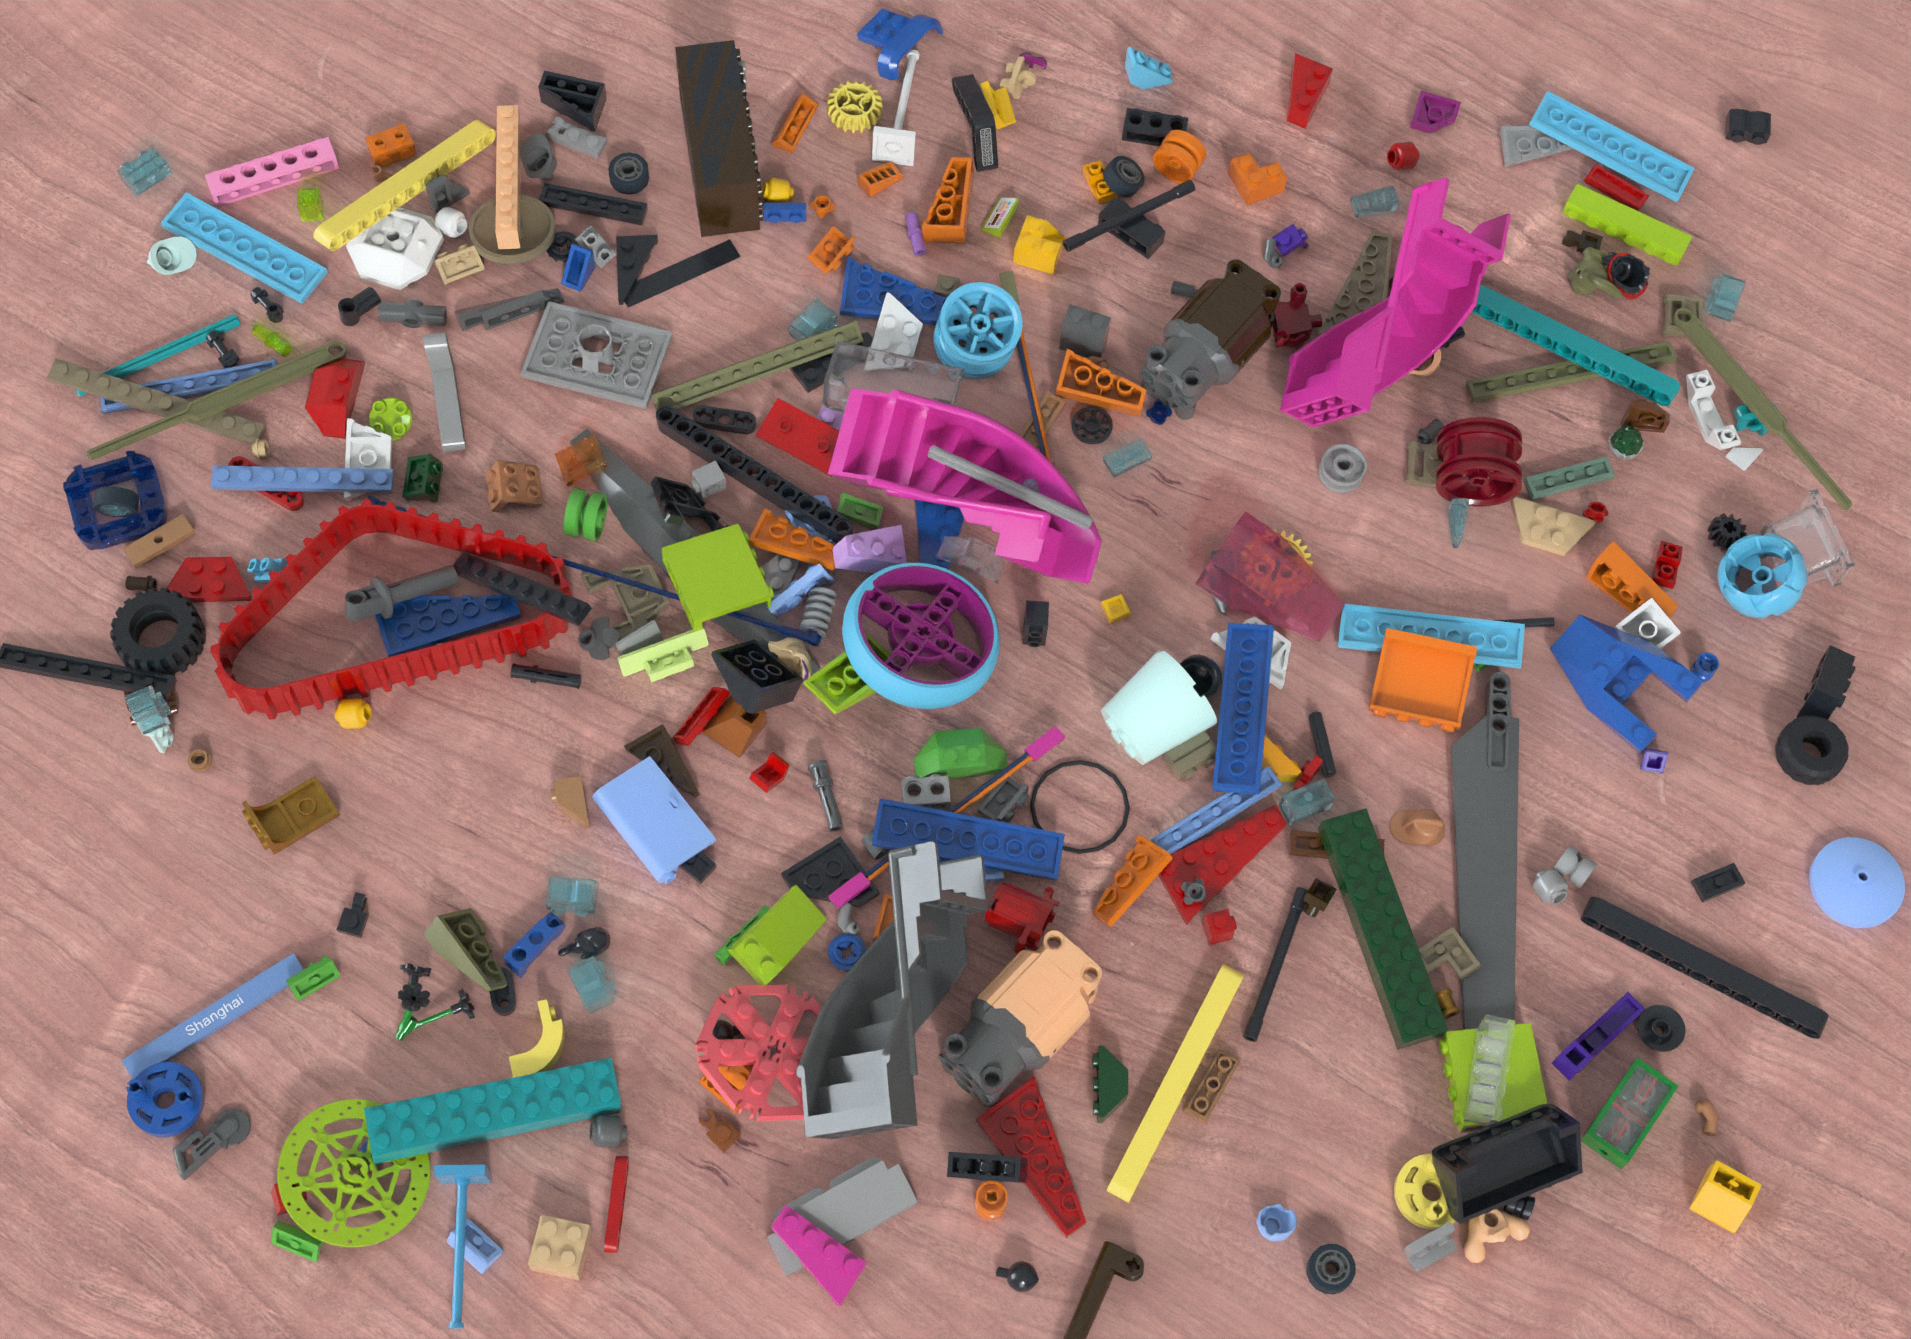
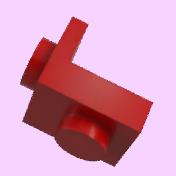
[749,752,790,793]

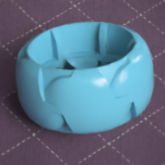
[1717,533,1808,619]

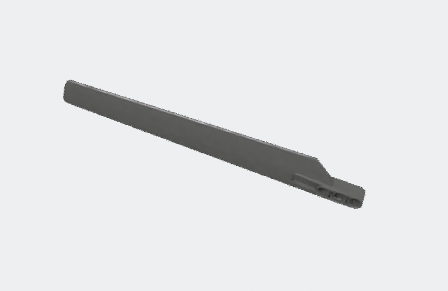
[1451,672,1519,1030]

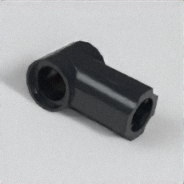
[338,287,381,326]

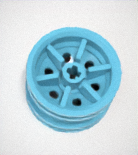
[933,282,1023,379]

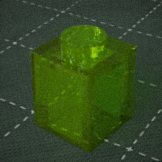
[297,188,324,221]

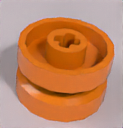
[1152,130,1207,184]

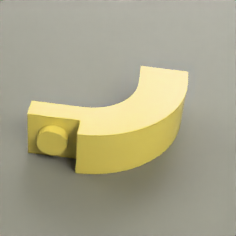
[509,999,565,1078]

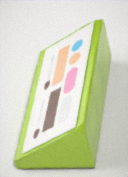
[981,197,1019,238]

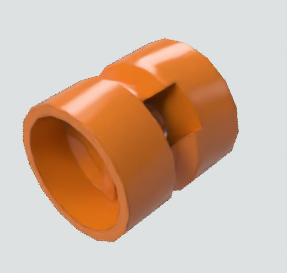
[974,1181,1008,1220]

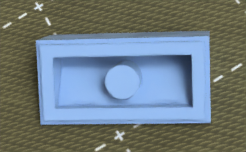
[447,1218,504,1274]

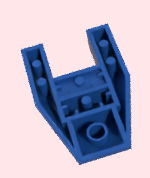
[1550,615,1703,754]

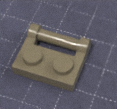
[1662,294,1703,337]
[1405,441,1442,488]

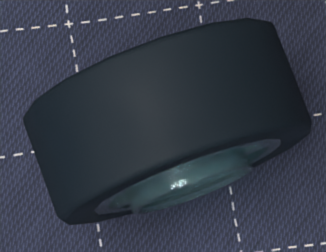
[93,486,139,517]

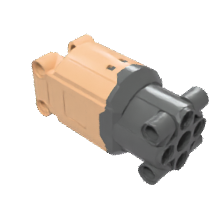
[938,930,1102,1108]

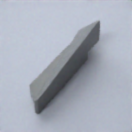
[454,288,564,331]

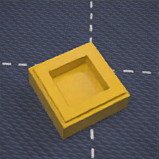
[1101,594,1131,623]

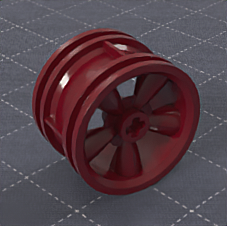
[1436,417,1522,507]

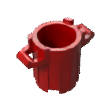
[984,883,1059,954]

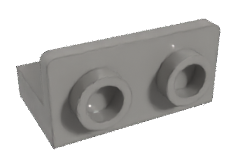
[1403,1221,1458,1272]

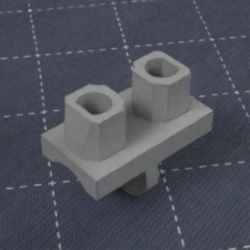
[574,225,616,268]

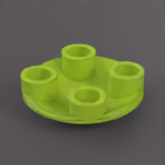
[369,397,412,441]

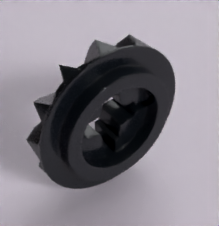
[546,231,580,263]

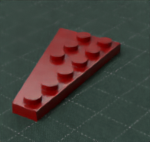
[1158,804,1287,925]
[976,1076,1086,1238]

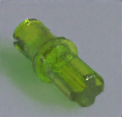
[251,323,292,357]

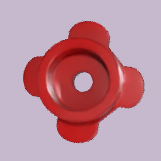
[1583,501,1609,523]

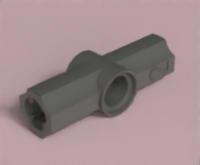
[378,299,447,328]

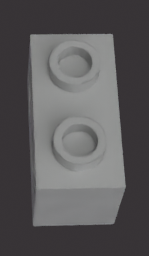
[901,774,951,810]

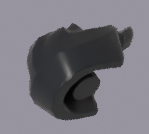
[558,927,610,959]

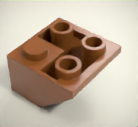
[702,697,767,758]

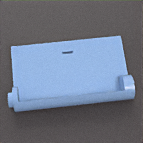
[592,756,716,884]

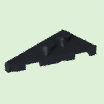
[616,235,658,305]

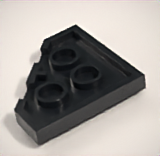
[781,836,880,907]

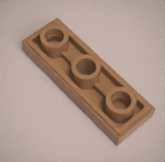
[123,514,196,568]
[1184,1049,1240,1124]

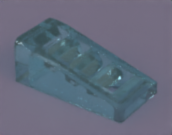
[1350,186,1399,217]
[1448,498,1469,548]

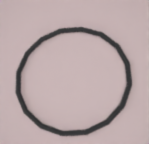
[1030,760,1130,854]

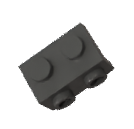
[977,777,1029,823]

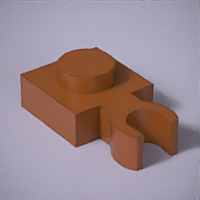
[698,1109,741,1153]

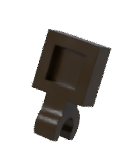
[1562,230,1603,253]

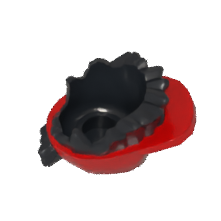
[1602,252,1650,300]

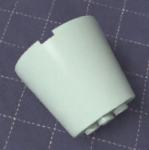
[1101,650,1217,765]

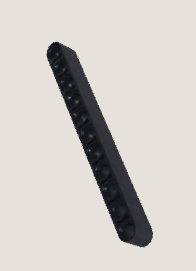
[656,406,853,544]
[1580,897,1829,1039]

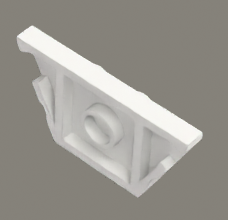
[863,292,923,373]
[344,418,393,501]
[1210,616,1291,690]

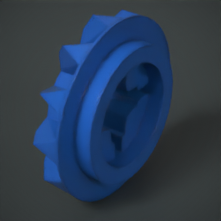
[828,933,866,971]

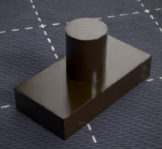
[1303,878,1337,917]

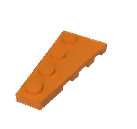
[1092,834,1173,927]

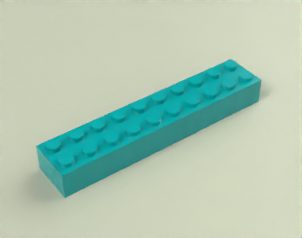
[364,1057,621,1164]

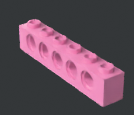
[205,137,339,207]

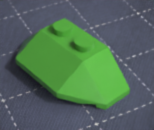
[914,728,1008,779]

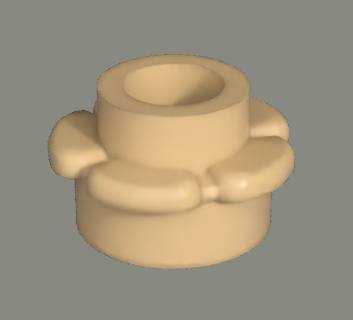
[252,438,270,460]

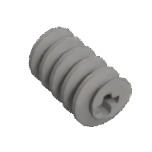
[799,587,837,639]

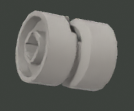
[1553,845,1597,888]

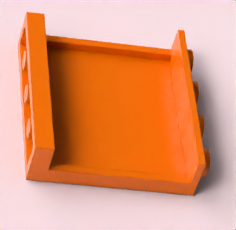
[1369,628,1478,732]

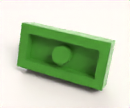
[837,492,884,529]
[286,955,341,1001]
[271,1220,324,1262]

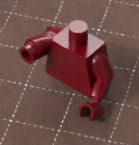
[1272,283,1322,349]

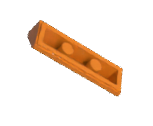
[770,92,819,153]

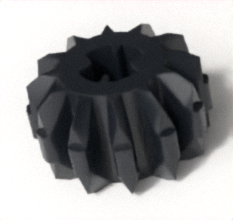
[1708,513,1747,551]

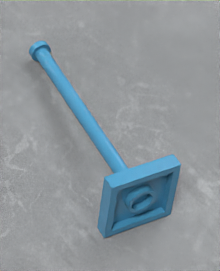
[434,1164,491,1329]

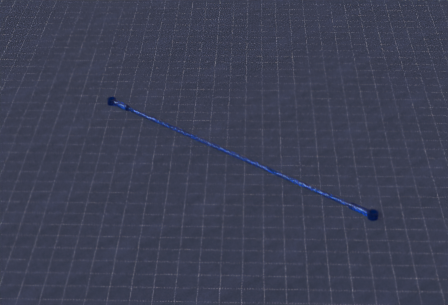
[367,496,822,646]

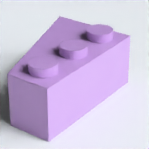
[833,525,907,573]

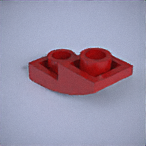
[1652,541,1683,589]

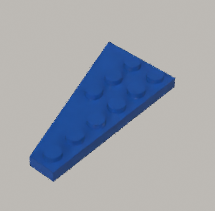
[840,256,970,326]
[915,500,964,570]
[375,594,522,657]

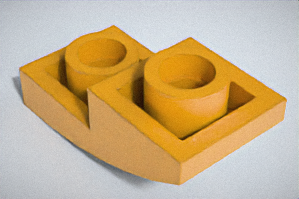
[1082,160,1118,204]

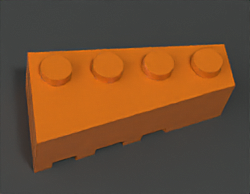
[921,157,974,243]
[1056,349,1147,417]
[1586,541,1679,619]

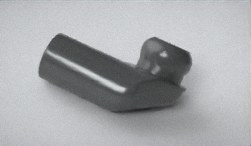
[1264,239,1283,268]

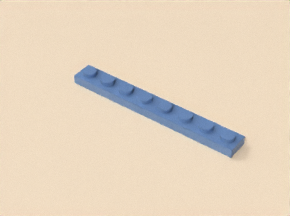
[211,466,395,493]

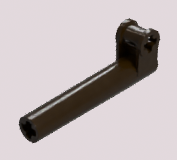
[1063,1241,1144,1339]

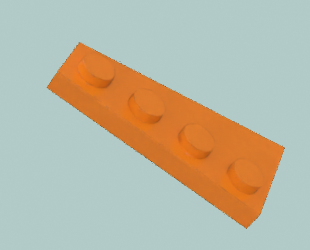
[749,508,835,570]

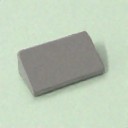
[615,620,663,656]

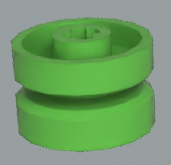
[564,487,608,542]

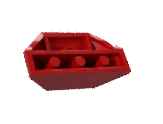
[305,358,365,439]

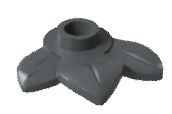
[578,616,621,660]

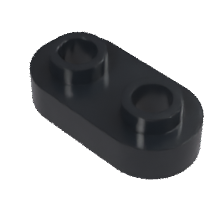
[489,967,517,1016]

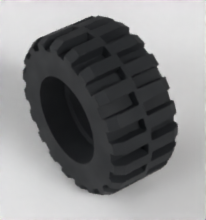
[110,588,206,676]

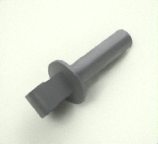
[345,565,458,621]

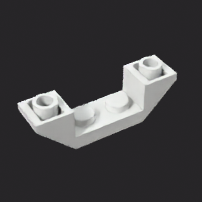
[1686,370,1741,450]

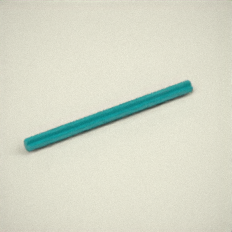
[75,314,241,396]

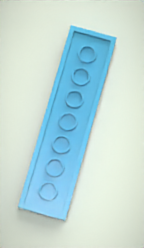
[1529,91,1695,203]
[161,192,328,304]
[1338,603,1525,669]

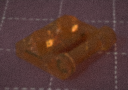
[555,434,608,487]

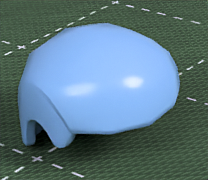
[1256,1204,1297,1241]

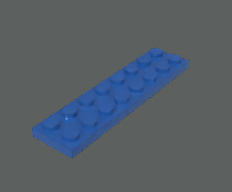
[1213,623,1274,794]
[871,798,1065,881]

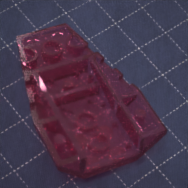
[1195,512,1345,642]

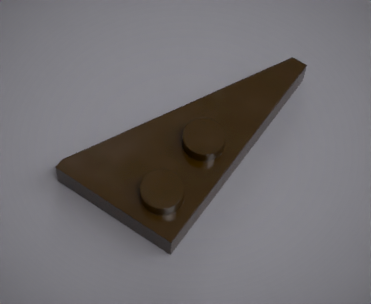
[624,724,701,797]

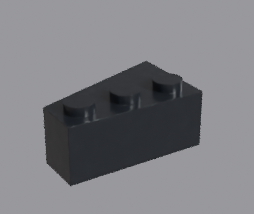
[538,70,607,132]
[1796,645,1856,720]

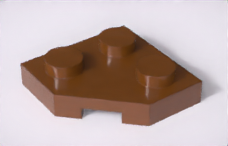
[1621,399,1670,433]

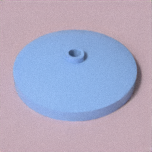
[1809,837,1905,928]

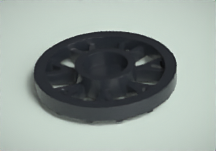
[1072,406,1113,444]

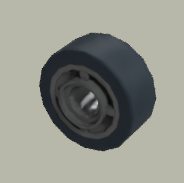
[608,152,649,195]
[1103,156,1145,197]
[1306,1244,1356,1295]

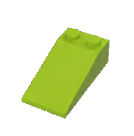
[803,634,899,715]
[727,884,827,985]

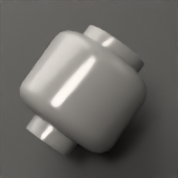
[1533,870,1569,905]

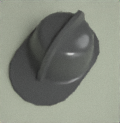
[520,134,557,180]

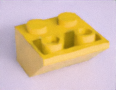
[1689,1160,1762,1234]

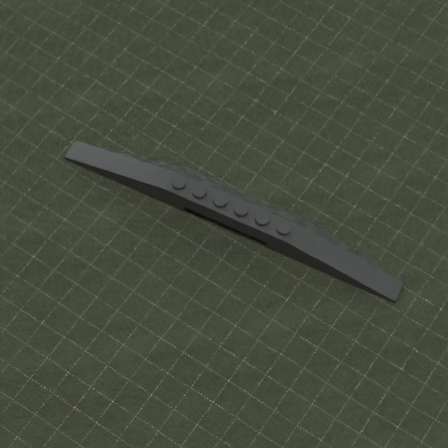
[570,429,820,684]

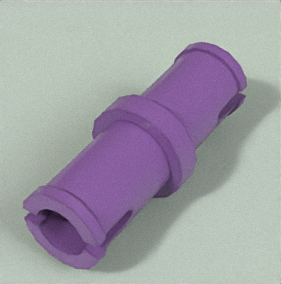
[904,212,927,256]

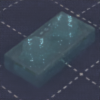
[1103,438,1152,477]

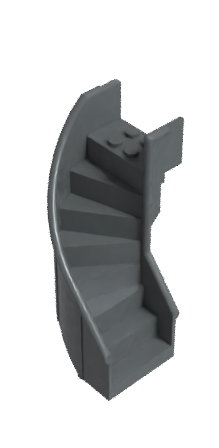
[796,841,989,1140]

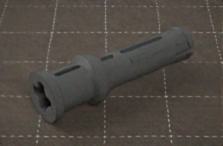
[807,760,843,831]

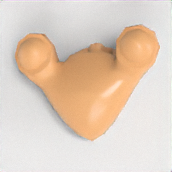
[1464,1208,1530,1263]

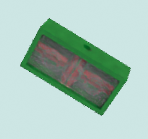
[1581,1057,1679,1169]

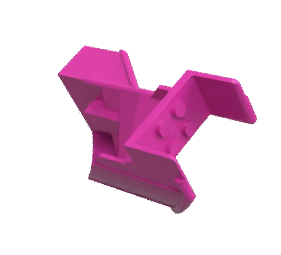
[1280,177,1511,428]
[828,388,1102,584]

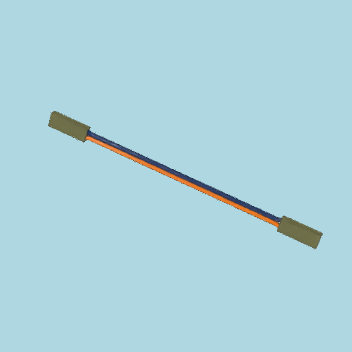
[999,271,1056,467]

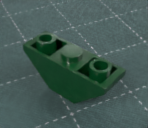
[1092,1045,1128,1123]

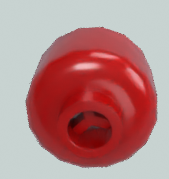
[1387,142,1420,170]

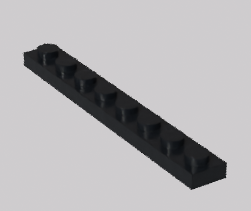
[453,552,592,626]
[0,643,177,700]

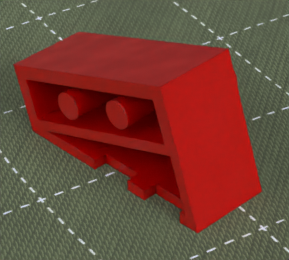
[1287,53,1333,129]

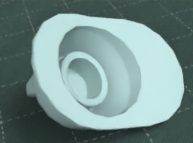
[146,236,197,275]

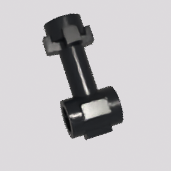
[250,287,284,323]
[206,331,240,368]

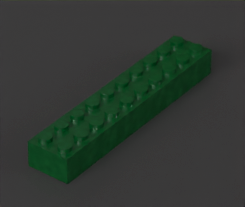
[1318,808,1448,1050]

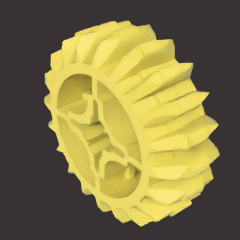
[827,80,883,134]

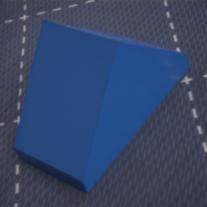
[561,243,595,292]

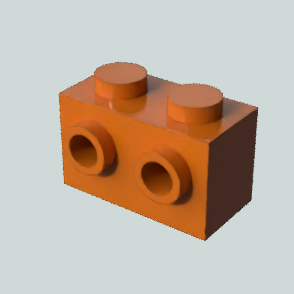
[365,123,417,167]

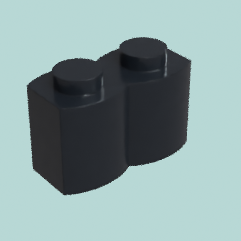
[1725,109,1771,145]

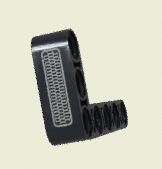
[952,74,998,172]

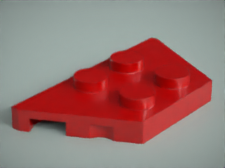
[167,557,252,602]

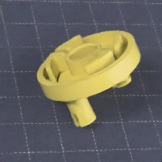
[1394,1154,1456,1230]

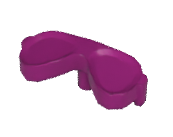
[1020,52,1047,69]

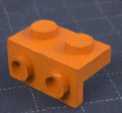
[807,226,856,274]

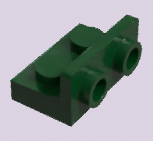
[402,453,443,502]

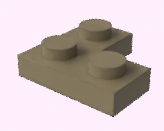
[1419,927,1481,980]

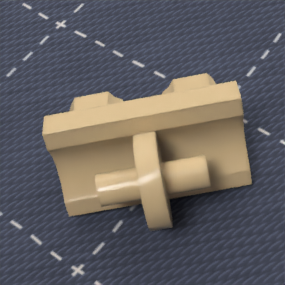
[1000,56,1037,99]

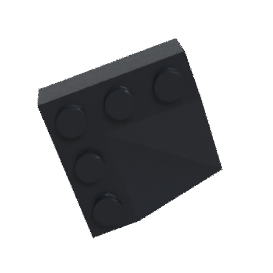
[711,639,804,714]

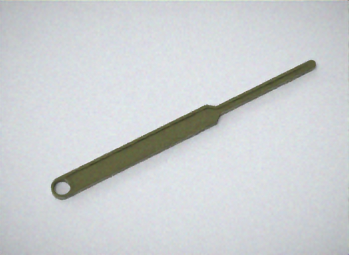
[1673,308,1852,510]
[87,341,346,460]

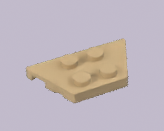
[1511,497,1596,556]

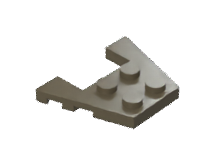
[581,564,670,650]

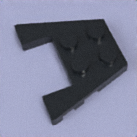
[651,476,729,532]

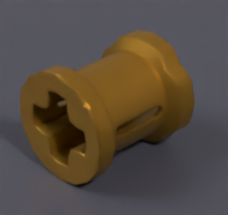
[1435,989,1461,1019]

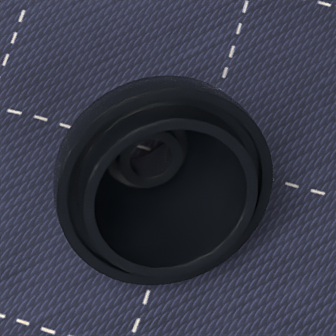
[1180,654,1222,697]

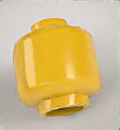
[762,177,794,203]
[334,698,372,729]

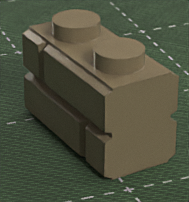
[1163,731,1216,780]

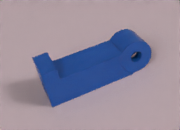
[503,912,566,978]

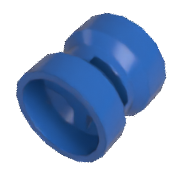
[1690,652,1719,682]

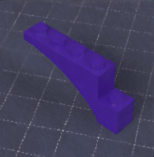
[1552,992,1645,1081]

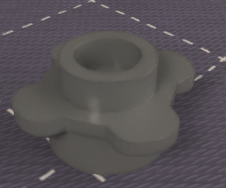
[1181,878,1206,905]

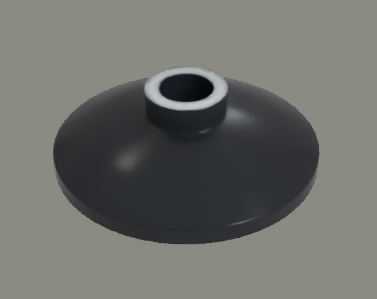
[1637,1005,1686,1052]

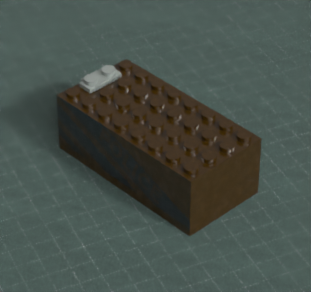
[675,40,764,237]

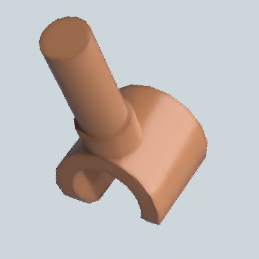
[370,165,393,182]

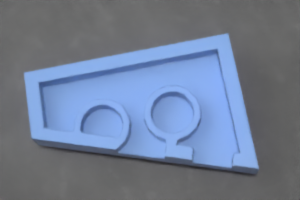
[767,564,837,618]

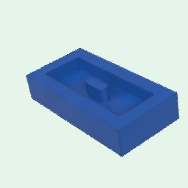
[764,203,806,223]

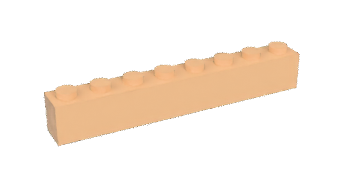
[495,105,521,249]

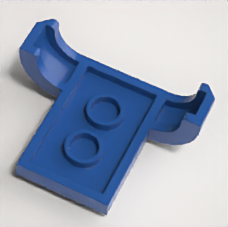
[857,8,943,80]

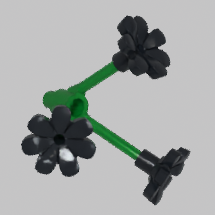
[395,963,475,1041]

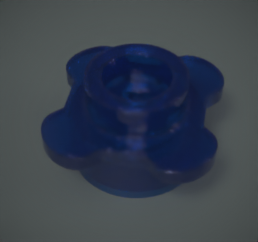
[1146,401,1172,425]

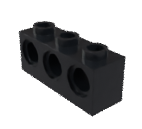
[1122,108,1188,146]
[947,1152,1028,1183]

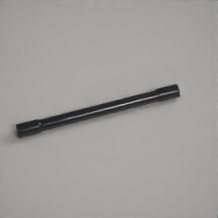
[1062,179,1195,252]
[1243,887,1308,1042]

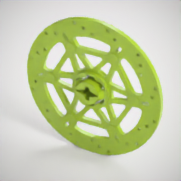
[277,1099,430,1247]

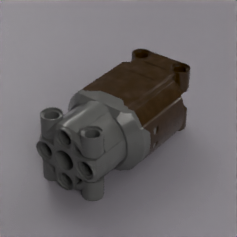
[1139,259,1281,420]

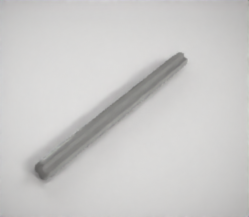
[928,445,1093,529]

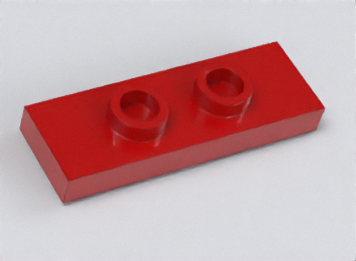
[1584,164,1650,211]
[672,687,730,746]

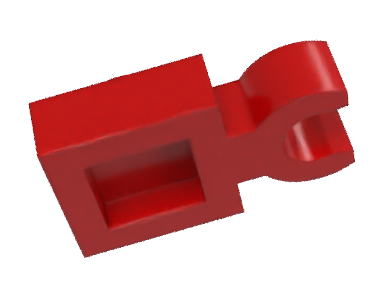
[1292,756,1323,796]

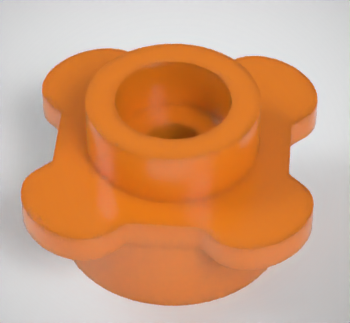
[810,195,835,218]

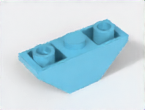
[1125,47,1174,89]

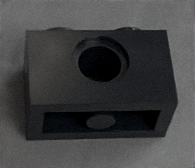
[1023,600,1049,647]

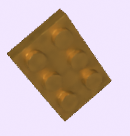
[241,776,340,855]

